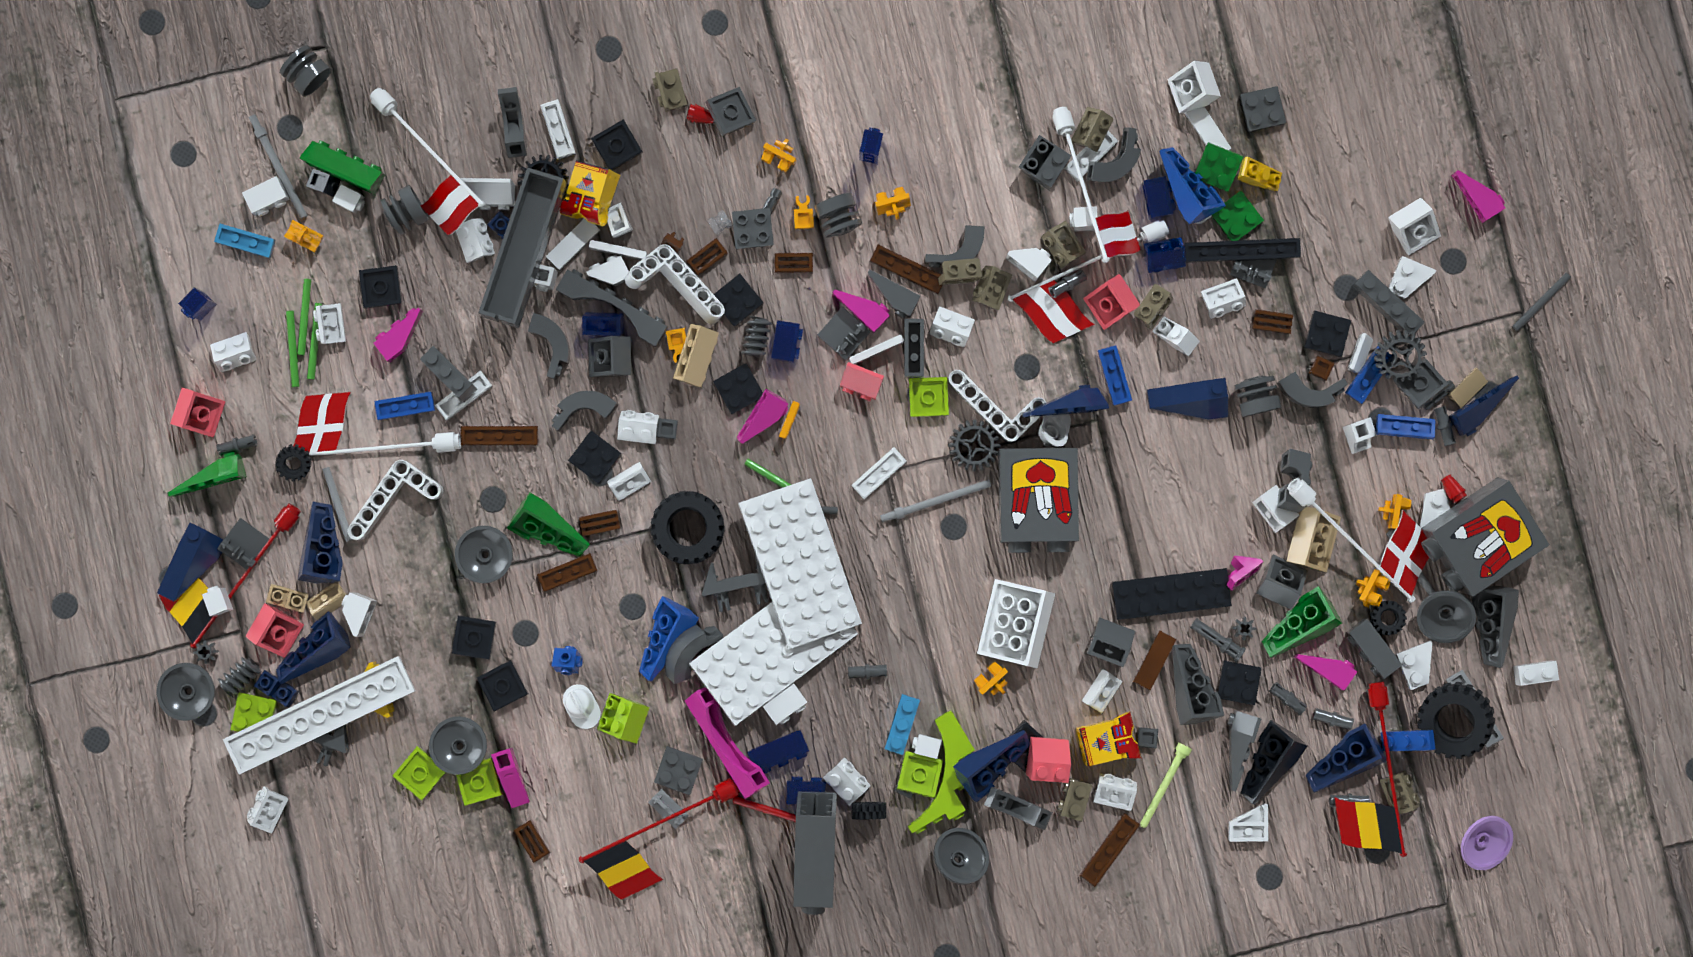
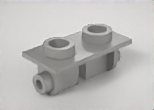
[648,789,689,829]

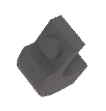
[498,87,527,158]
[1086,127,1141,182]
[925,225,985,268]
[528,313,570,380]
[1277,372,1348,408]
[552,391,618,432]
[665,625,723,684]
[984,787,1053,830]

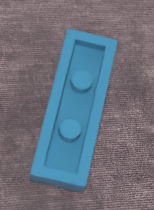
[214,223,276,258]
[885,694,920,755]

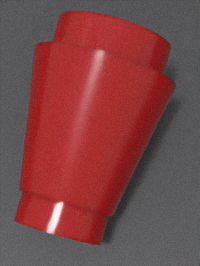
[686,104,714,124]
[1441,474,1467,504]

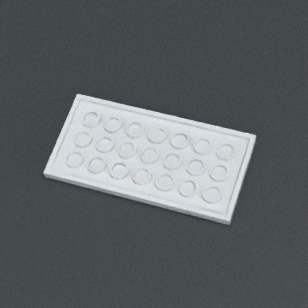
[738,478,862,649]
[689,602,858,726]

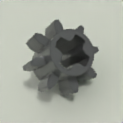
[1231,616,1257,640]
[193,640,219,664]

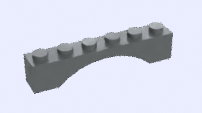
[556,269,668,347]

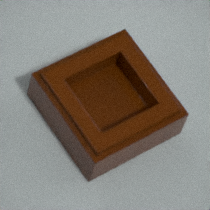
[1309,355,1335,381]

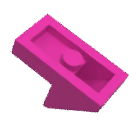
[1227,556,1263,591]

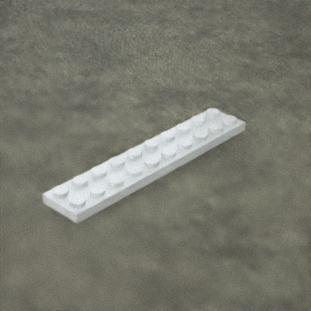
[223,656,416,774]

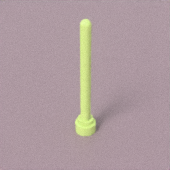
[1140,742,1192,828]

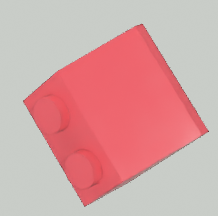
[1083,274,1140,330]
[840,362,884,402]
[170,388,225,438]
[245,603,304,658]
[1026,737,1071,783]

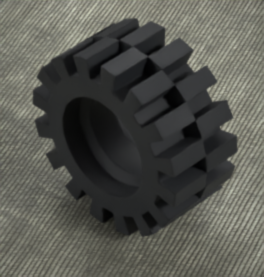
[275,444,312,482]
[1370,601,1407,635]
[851,802,887,820]

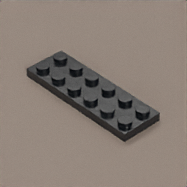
[1112,568,1232,620]

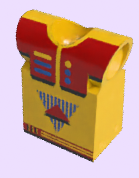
[559,160,620,226]
[1076,711,1141,766]

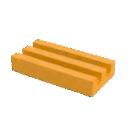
[779,401,800,439]

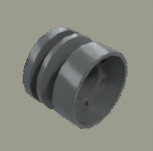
[279,45,332,97]
[381,185,429,235]
[814,192,863,238]
[1234,375,1282,417]

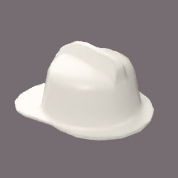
[1038,414,1071,447]
[563,684,601,729]

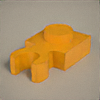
[794,195,814,229]
[666,327,687,363]

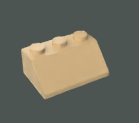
[1287,507,1341,573]

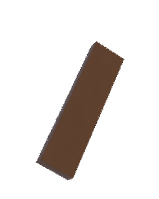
[869,244,943,295]
[461,426,538,446]
[1079,813,1140,887]

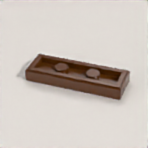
[537,553,598,592]
[1133,630,1177,690]

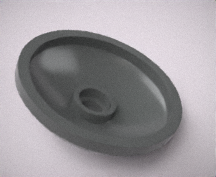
[455,526,513,583]
[1417,591,1476,643]
[156,663,215,721]
[429,717,487,775]
[933,828,989,885]

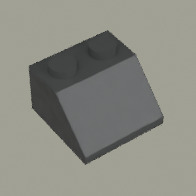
[588,336,631,377]
[1257,554,1308,610]

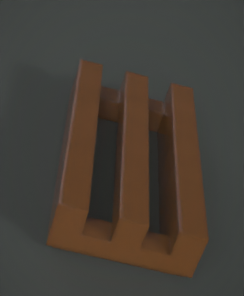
[686,238,728,276]
[775,253,813,273]
[1252,309,1293,334]
[579,510,621,536]
[514,820,551,863]

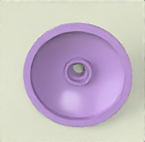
[1461,816,1513,870]

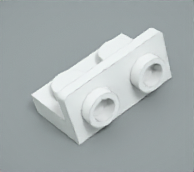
[1201,278,1246,319]
[1094,774,1137,811]
[247,786,288,834]

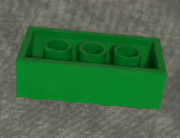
[299,140,385,196]

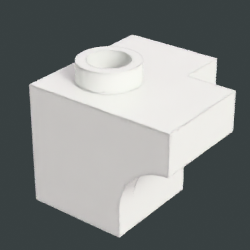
[1342,417,1377,454]

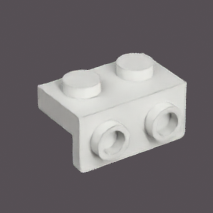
[456,218,495,263]
[313,303,346,344]
[929,306,975,347]
[210,332,256,372]
[617,410,659,444]
[823,758,870,806]

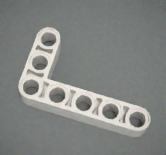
[625,244,725,324]
[948,370,1047,443]
[348,460,443,540]

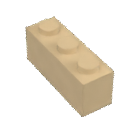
[673,324,719,387]

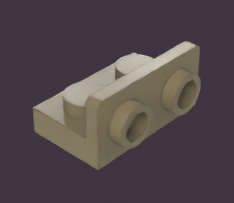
[652,68,688,112]
[1071,107,1113,152]
[1041,221,1086,268]
[938,258,982,285]
[972,265,1012,310]
[1134,284,1173,330]
[1380,770,1420,815]
[1057,778,1092,822]

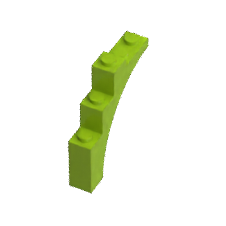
[908,710,975,834]

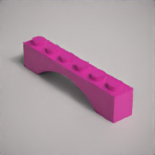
[685,687,770,799]

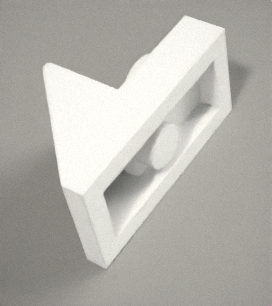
[607,203,633,238]

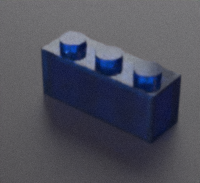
[859,127,883,165]
[747,729,810,774]

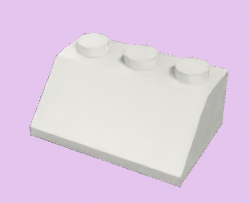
[460,178,515,210]

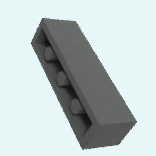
[1352,270,1425,336]

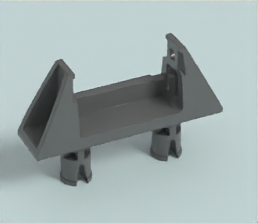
[702,554,769,612]
[288,702,349,766]

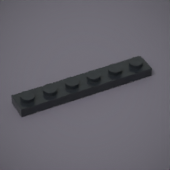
[1184,238,1301,263]

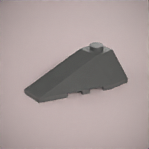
[1472,586,1519,668]
[1172,644,1225,725]
[1227,710,1262,792]

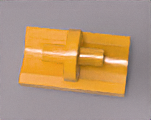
[761,138,797,173]
[875,187,911,220]
[284,220,324,253]
[1378,494,1412,529]
[1356,569,1391,608]
[974,662,1008,696]

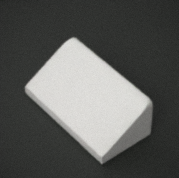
[1347,333,1373,374]
[607,462,651,501]
[1082,669,1122,714]

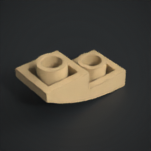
[266,584,309,613]

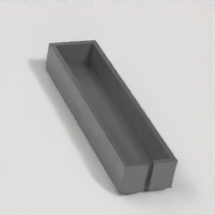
[478,168,567,328]

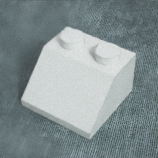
[1167,61,1221,113]
[1388,198,1441,255]
[1005,248,1052,282]
[342,592,377,637]

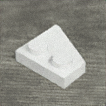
[1388,256,1436,299]
[1420,489,1450,528]
[1395,641,1432,690]
[1228,804,1268,842]

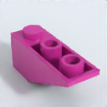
[373,308,423,363]
[491,747,530,808]

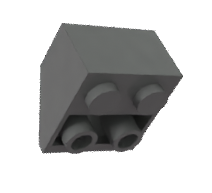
[1019,135,1072,191]
[1086,617,1135,667]

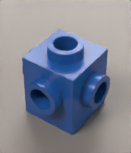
[552,646,583,675]

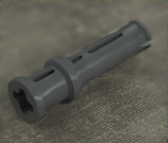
[1190,618,1246,663]

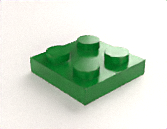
[1195,142,1244,192]
[1212,190,1264,241]

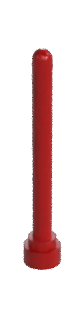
[732,796,796,822]

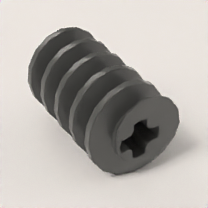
[741,316,772,357]
[218,657,262,698]

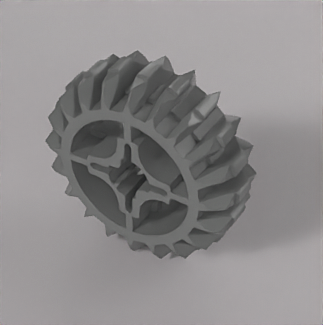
[1374,330,1427,382]
[948,420,1000,472]

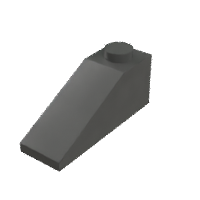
[868,269,920,319]

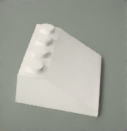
[977,579,1055,668]

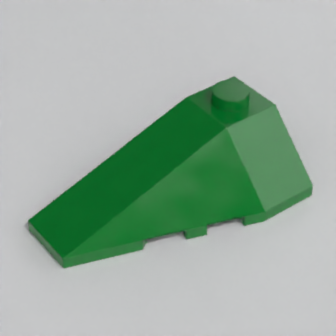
[168,452,247,497]
[507,492,590,557]
[1262,586,1343,658]

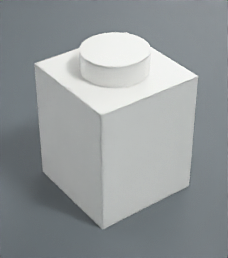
[333,184,365,214]
[202,586,233,616]
[912,734,942,759]

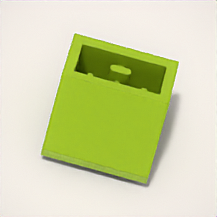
[597,693,650,744]

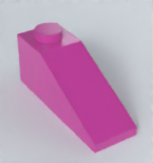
[1452,170,1505,223]
[832,290,890,333]
[737,389,788,444]
[1294,654,1357,691]

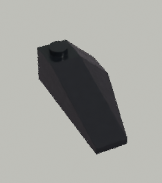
[1241,720,1308,805]

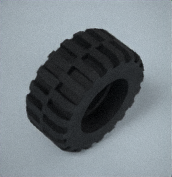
[651,491,725,564]
[1417,682,1495,759]

